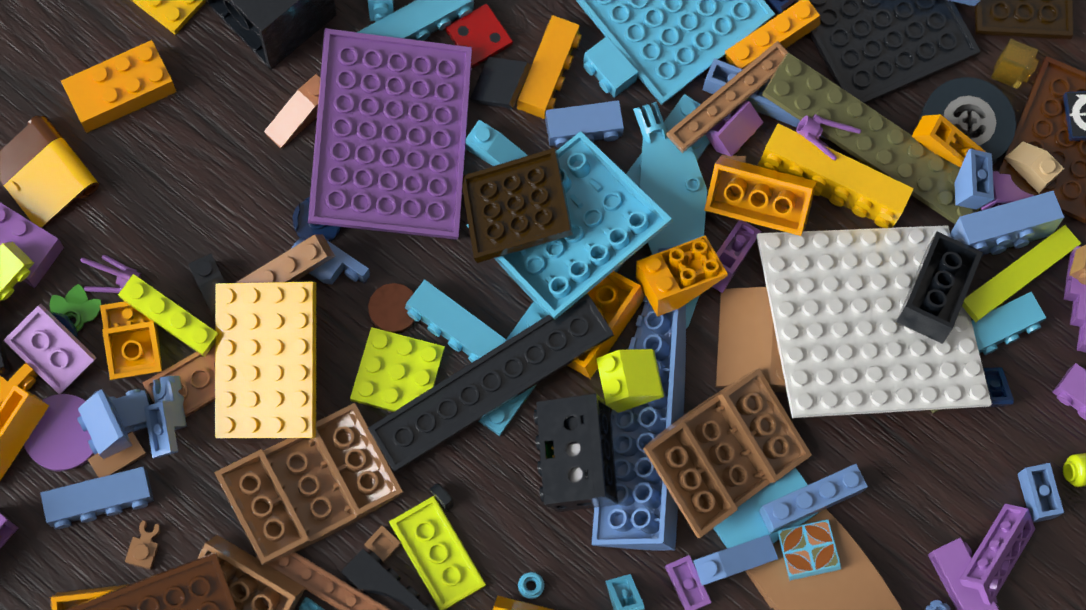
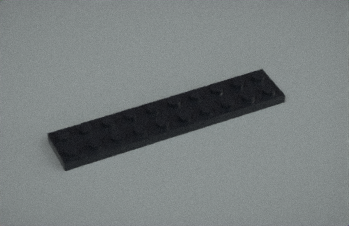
[368,293,614,473]

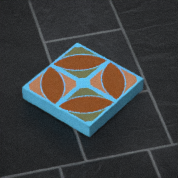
[777,520,841,580]

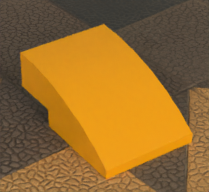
[100,301,162,380]

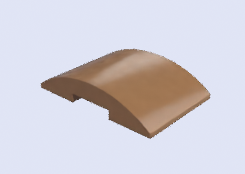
[643,368,812,538]
[215,403,403,565]
[745,509,902,610]

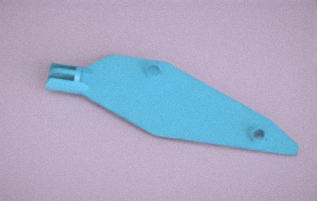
[633,102,707,328]

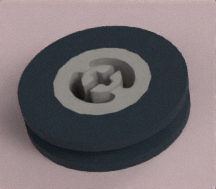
[919,77,1016,165]

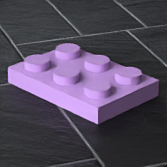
[3,304,96,394]

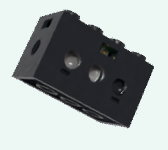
[534,394,618,512]

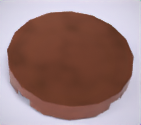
[368,283,415,333]

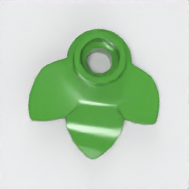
[50,284,101,332]

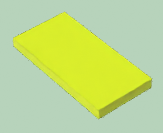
[389,496,486,610]

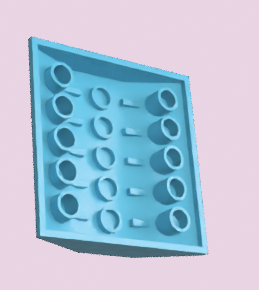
[467,131,673,319]

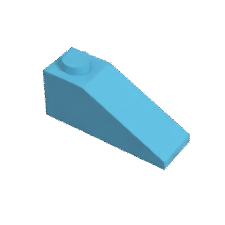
[465,120,528,166]

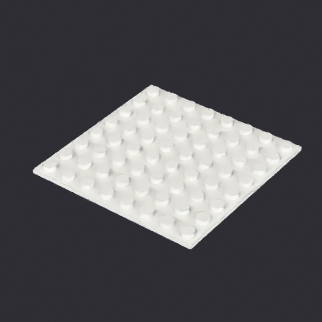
[757,225,992,418]

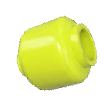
[1063,453,1086,487]

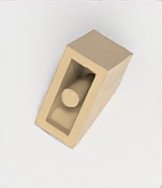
[1005,142,1064,193]

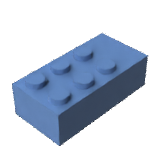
[950,191,1064,257]

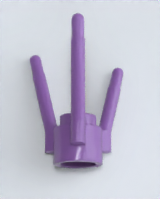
[796,114,861,160]
[80,255,141,293]

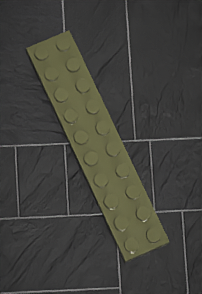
[762,52,980,224]

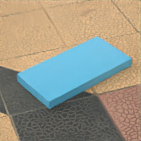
[713,467,821,549]

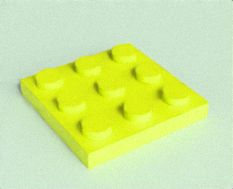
[350,327,445,412]

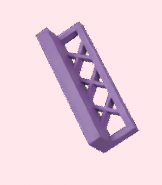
[960,504,1035,605]

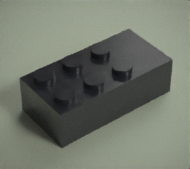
[896,231,983,344]

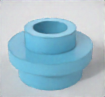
[518,572,544,599]

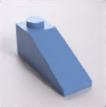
[693,534,778,586]

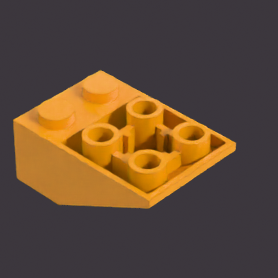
[636,235,728,317]

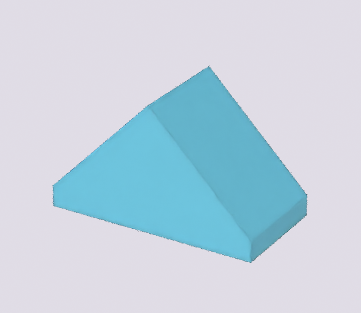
[606,574,645,610]

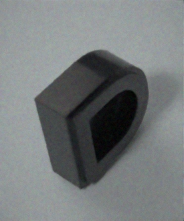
[429,483,454,512]

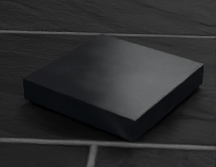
[470,57,531,109]

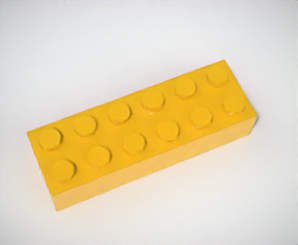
[759,124,914,228]

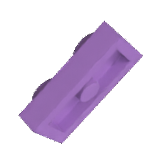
[665,555,712,610]

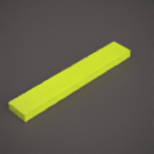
[962,225,1081,323]

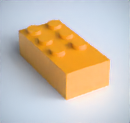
[61,40,176,133]
[704,156,817,236]

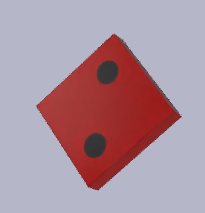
[446,3,513,68]

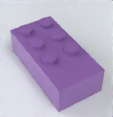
[0,203,64,288]

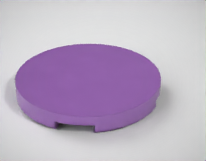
[24,394,94,472]

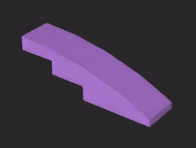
[1063,246,1086,352]

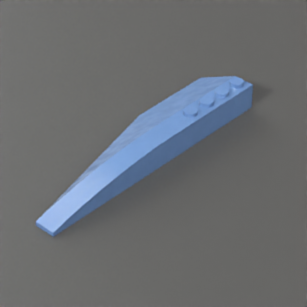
[592,247,686,551]

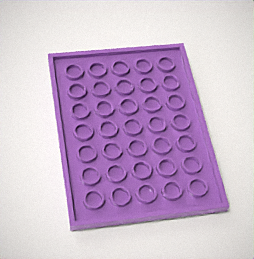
[308,28,472,240]

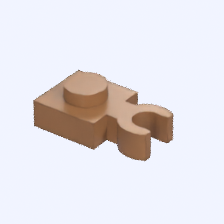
[125,521,161,570]

